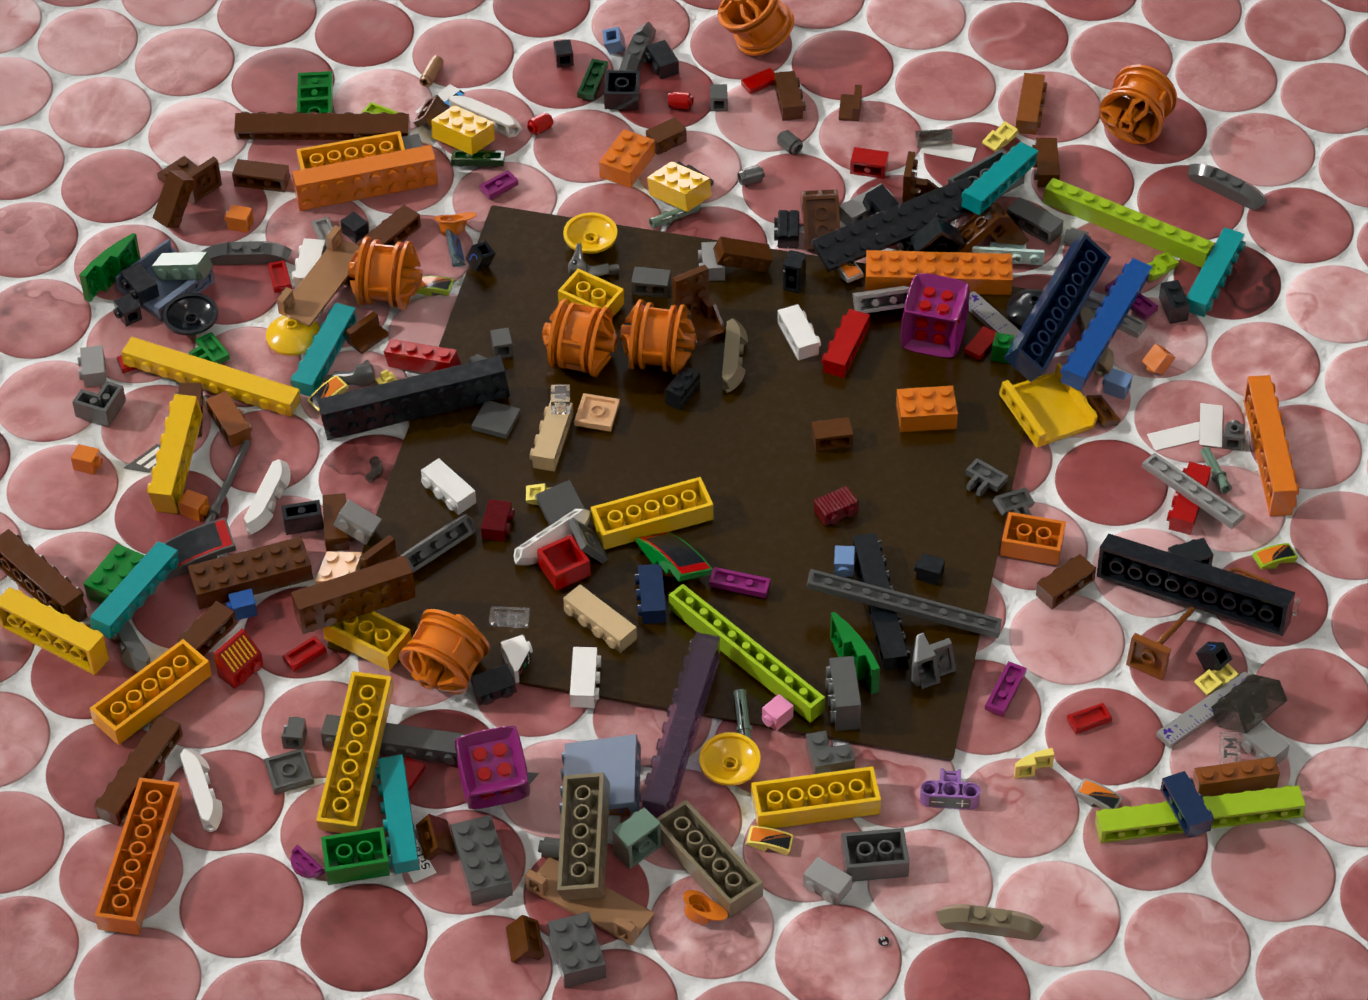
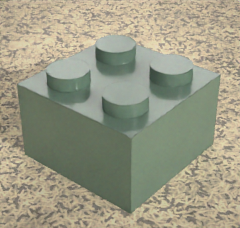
[612,808,661,869]

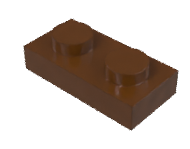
[1086,395,1121,426]

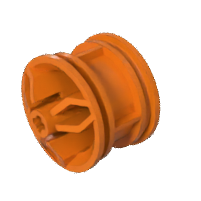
[718,0,795,56]
[1099,65,1177,144]
[348,236,423,310]
[542,298,618,377]
[620,299,696,375]
[399,609,490,695]

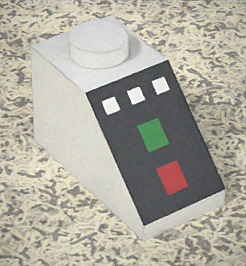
[500,635,533,683]

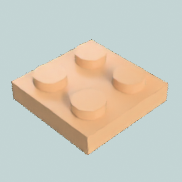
[574,393,620,432]
[315,551,363,584]

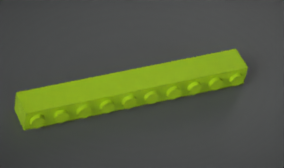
[1043,178,1214,268]
[669,584,825,723]
[1095,785,1306,843]

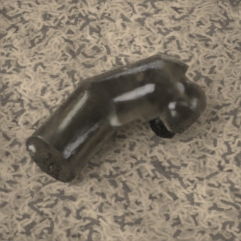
[365,456,383,483]

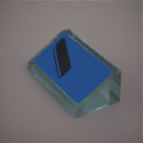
[446,229,466,267]

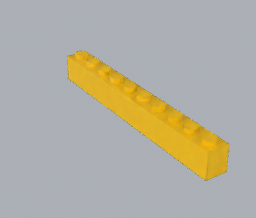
[121,336,301,417]

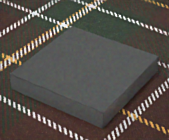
[471,401,521,439]
[535,480,585,525]
[568,518,608,564]
[264,748,314,795]

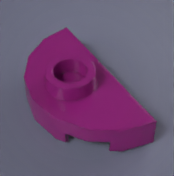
[290,844,325,878]

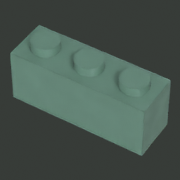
[152,252,213,280]

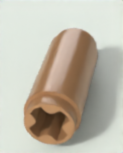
[419,55,444,87]

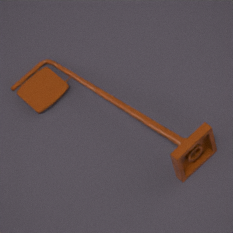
[1126,567,1271,681]

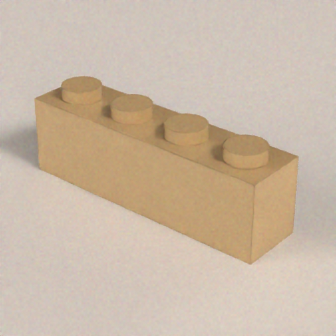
[530,400,573,471]
[563,585,637,653]

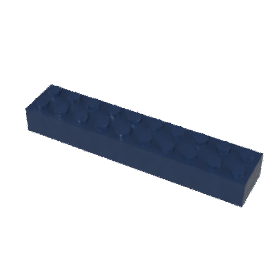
[1004,234,1111,382]

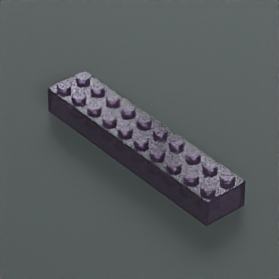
[640,632,720,818]

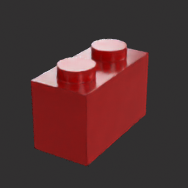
[850,147,889,179]

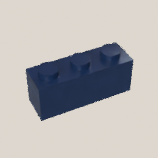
[635,564,666,624]
[1160,771,1214,838]

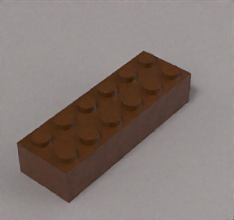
[0,529,88,622]
[188,536,313,609]
[291,555,416,634]

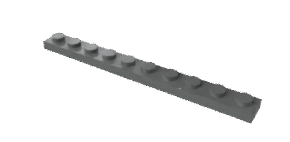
[807,569,1002,638]

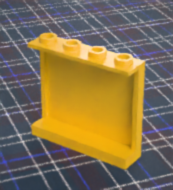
[999,363,1098,448]

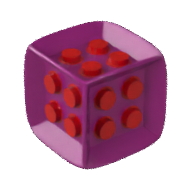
[901,273,970,358]
[454,726,530,809]

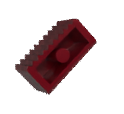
[814,486,859,526]
[481,499,515,542]

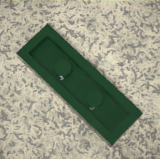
[577,59,608,101]
[451,150,505,167]

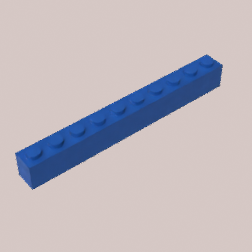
[1060,258,1152,391]

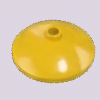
[563,212,617,254]
[266,315,320,356]
[699,732,761,786]

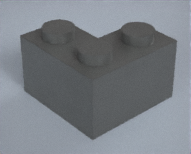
[72,381,126,427]
[806,731,855,774]

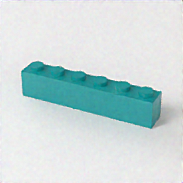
[961,142,1039,215]
[1186,227,1246,317]
[290,303,357,397]
[90,541,179,639]
[375,754,420,874]

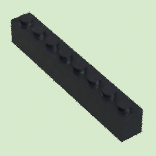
[853,533,910,671]

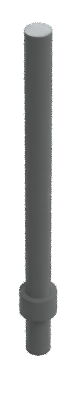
[205,440,251,524]

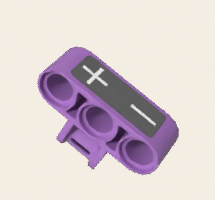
[920,768,981,810]

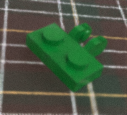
[189,332,230,364]

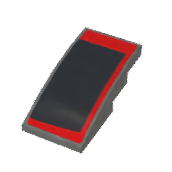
[164,517,236,580]

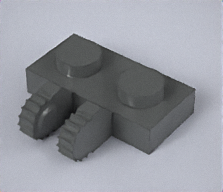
[965,458,1008,497]
[993,487,1035,516]

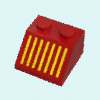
[214,629,263,689]

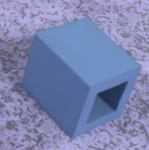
[602,26,626,55]
[1102,368,1133,400]
[834,546,855,577]

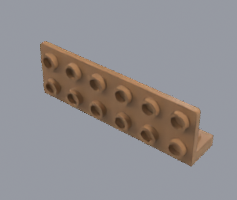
[277,225,360,327]
[525,857,654,945]

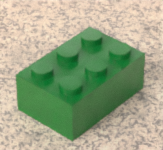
[83,543,145,604]
[321,827,390,885]

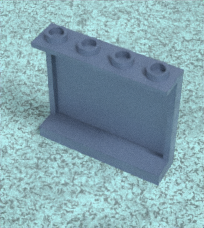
[115,238,215,321]
[559,734,641,814]

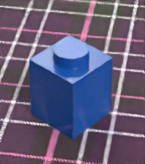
[226,589,258,621]

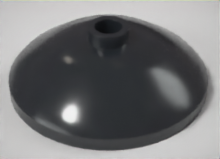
[1006,289,1044,328]
[163,293,218,336]

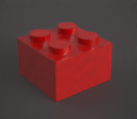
[537,535,591,591]

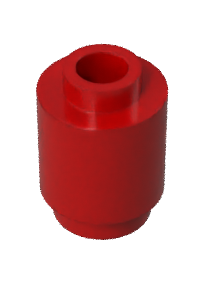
[668,92,694,110]
[527,113,554,135]

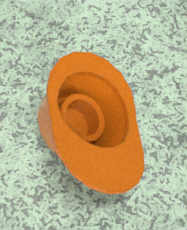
[434,212,477,236]
[683,890,728,925]

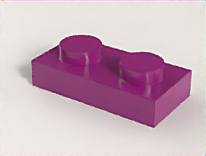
[479,170,519,200]

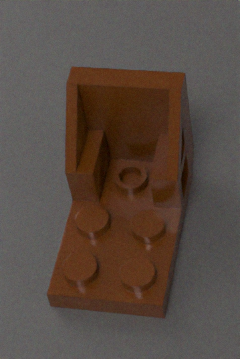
[902,151,939,203]
[157,156,222,204]
[800,189,840,251]
[957,202,1029,253]
[672,265,726,348]

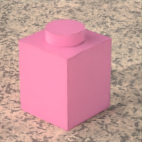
[762,694,794,731]

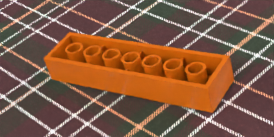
[292,145,438,211]
[865,250,1013,295]
[1243,375,1299,516]
[94,777,183,935]

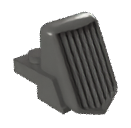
[911,633,956,689]

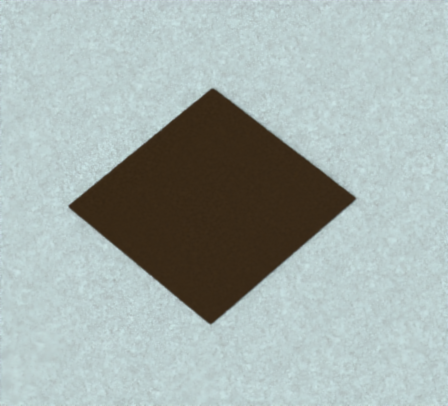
[328,205,1028,761]

